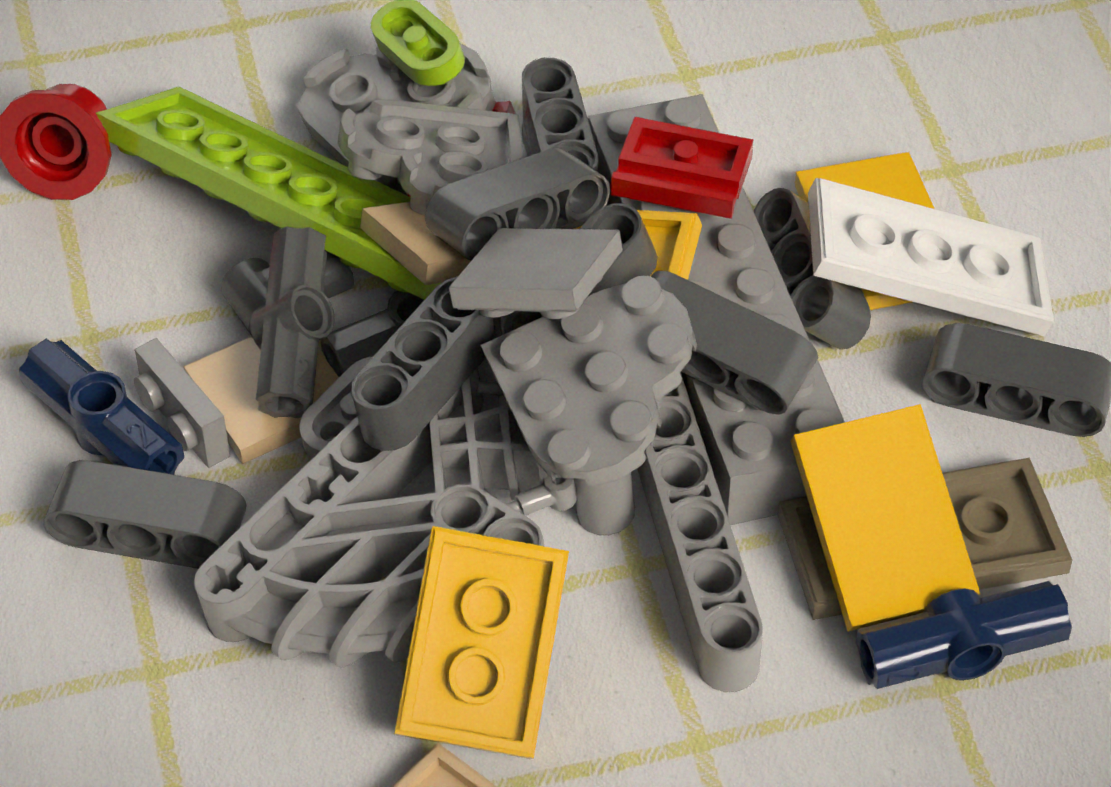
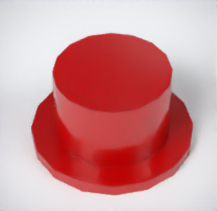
[0,84,112,200]

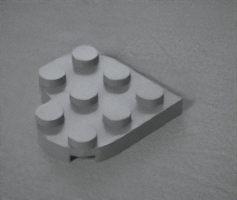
[297,43,495,186]
[337,100,523,215]
[481,276,697,487]

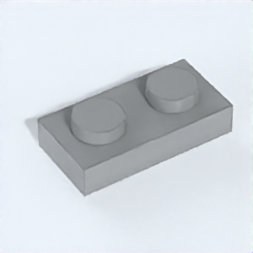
[134,338,230,468]

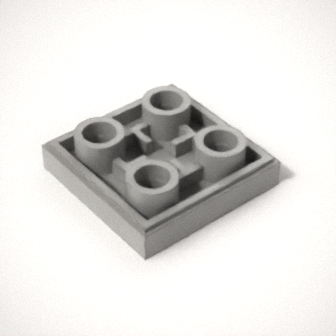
[449,228,623,319]

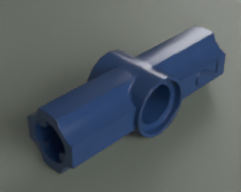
[19,338,184,475]
[856,581,1072,689]

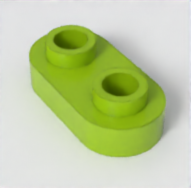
[371,0,465,86]

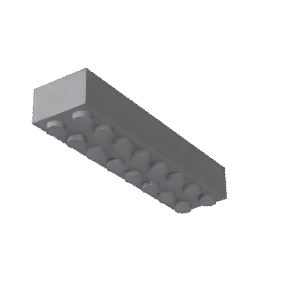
[588,94,845,525]

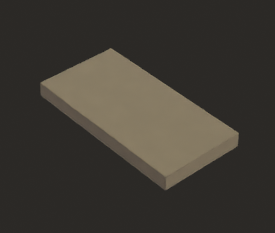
[778,457,1072,620]

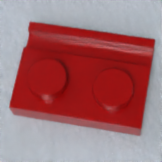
[611,117,754,219]

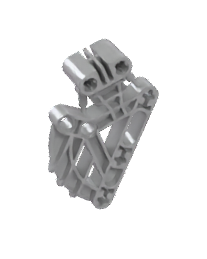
[194,367,635,667]

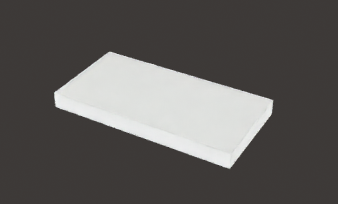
[808,178,1054,336]

